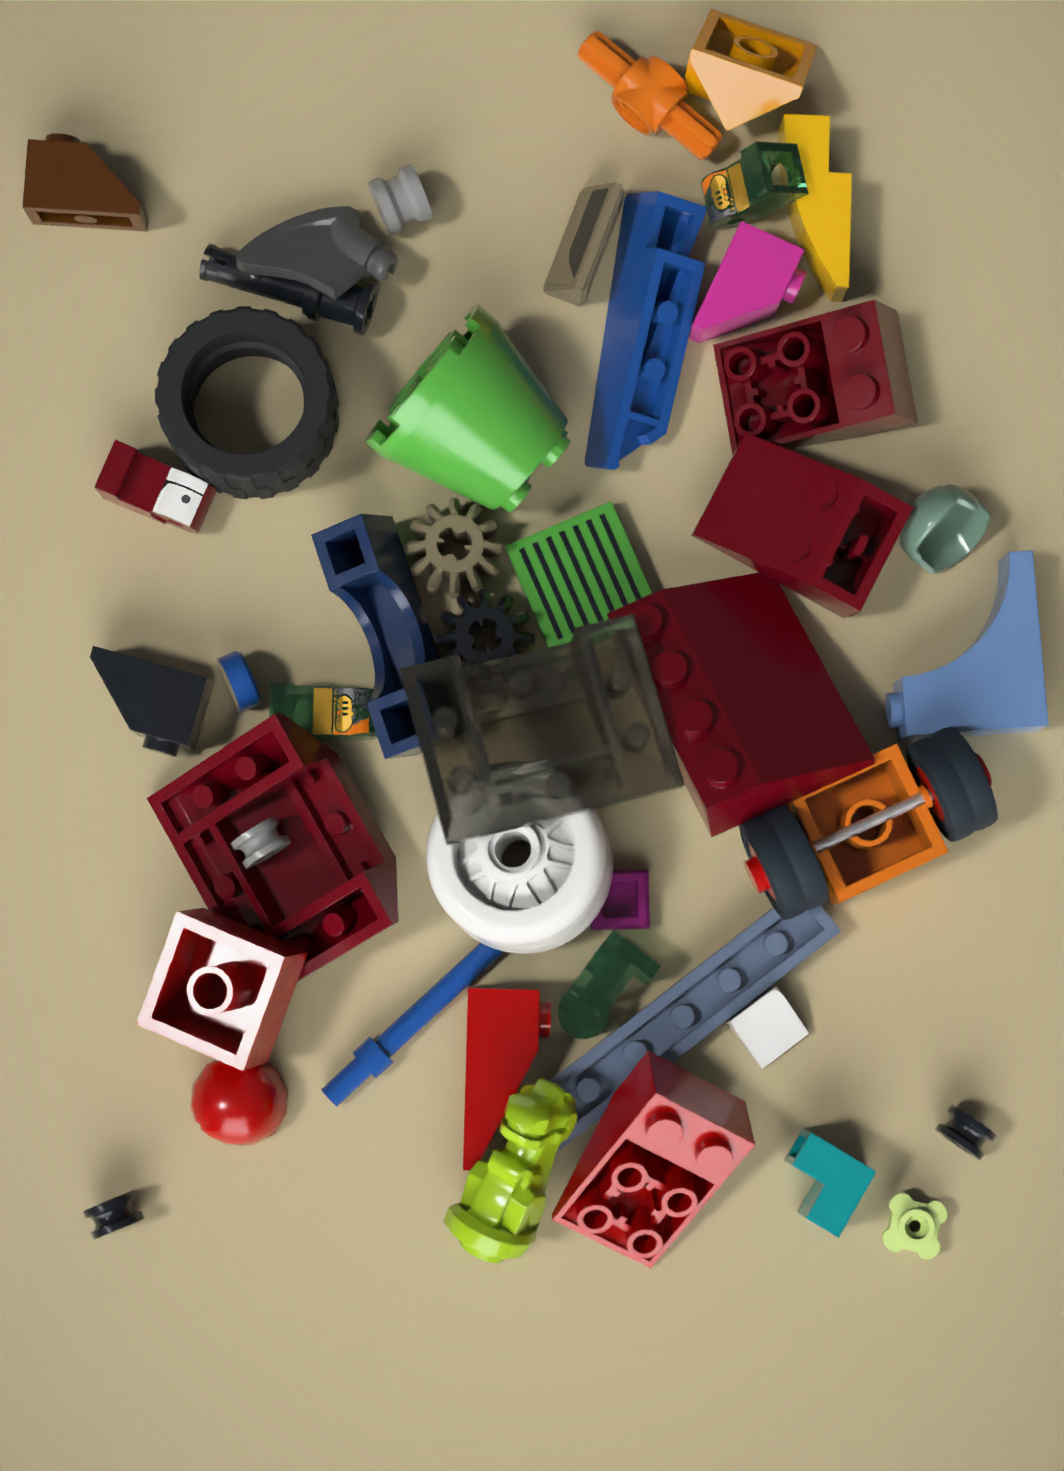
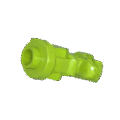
[443,1077,578,1263]

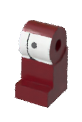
[94,439,217,534]

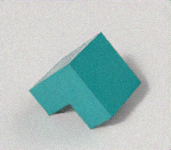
[784,1128,876,1238]

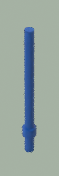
[321,943,504,1107]

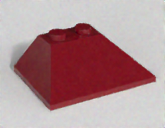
[147,712,398,981]

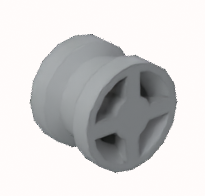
[368,164,433,236]

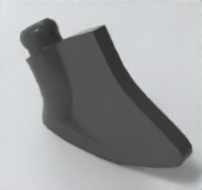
[236,206,398,300]

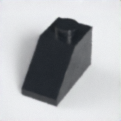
[90,646,214,757]

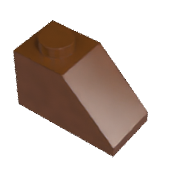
[22,133,148,232]

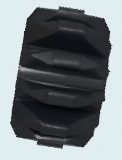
[435,589,535,690]

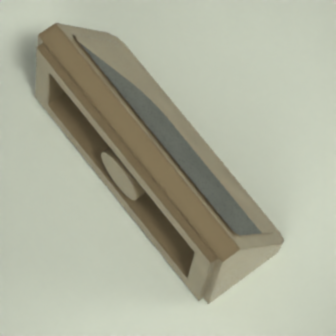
[543,182,625,307]

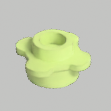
[882,1193,948,1259]

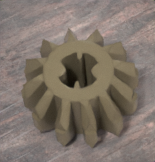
[405,498,505,599]

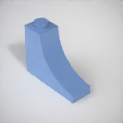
[885,550,1049,741]

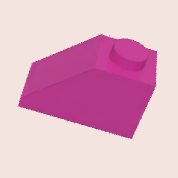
[689,221,807,343]

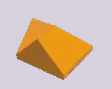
[684,9,818,131]

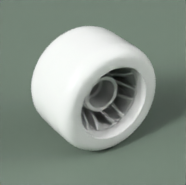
[426,764,613,954]

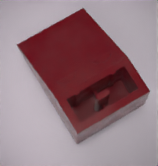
[713,299,918,455]
[691,433,914,618]

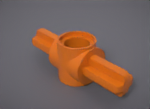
[577,31,723,160]

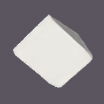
[726,986,809,1069]

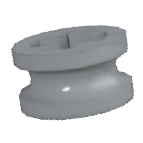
[231,816,292,870]

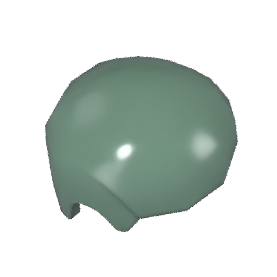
[900,484,991,574]

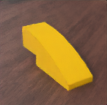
[778,114,852,302]

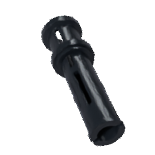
[199,243,378,335]

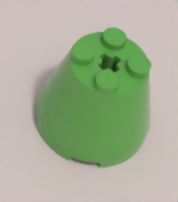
[365,304,571,513]

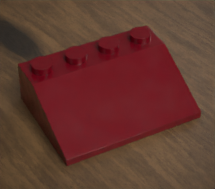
[607,572,875,837]

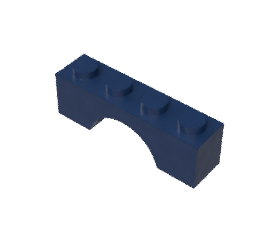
[311,514,466,759]

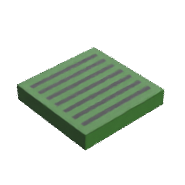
[505,501,652,655]

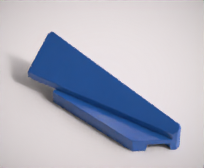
[585,191,707,470]

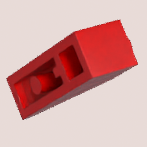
[463,988,551,1171]

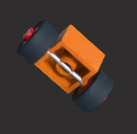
[739,727,998,920]

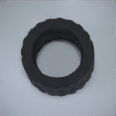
[155,306,339,500]

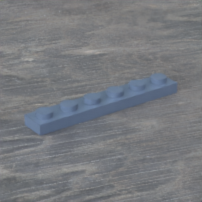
[550,905,841,1150]

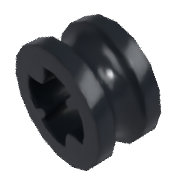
[935,1105,997,1160]
[83,1190,144,1239]

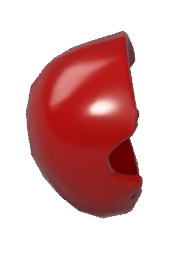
[190,1059,288,1146]

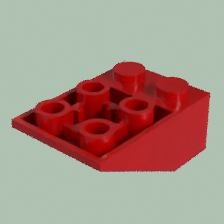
[552,1050,755,1269]

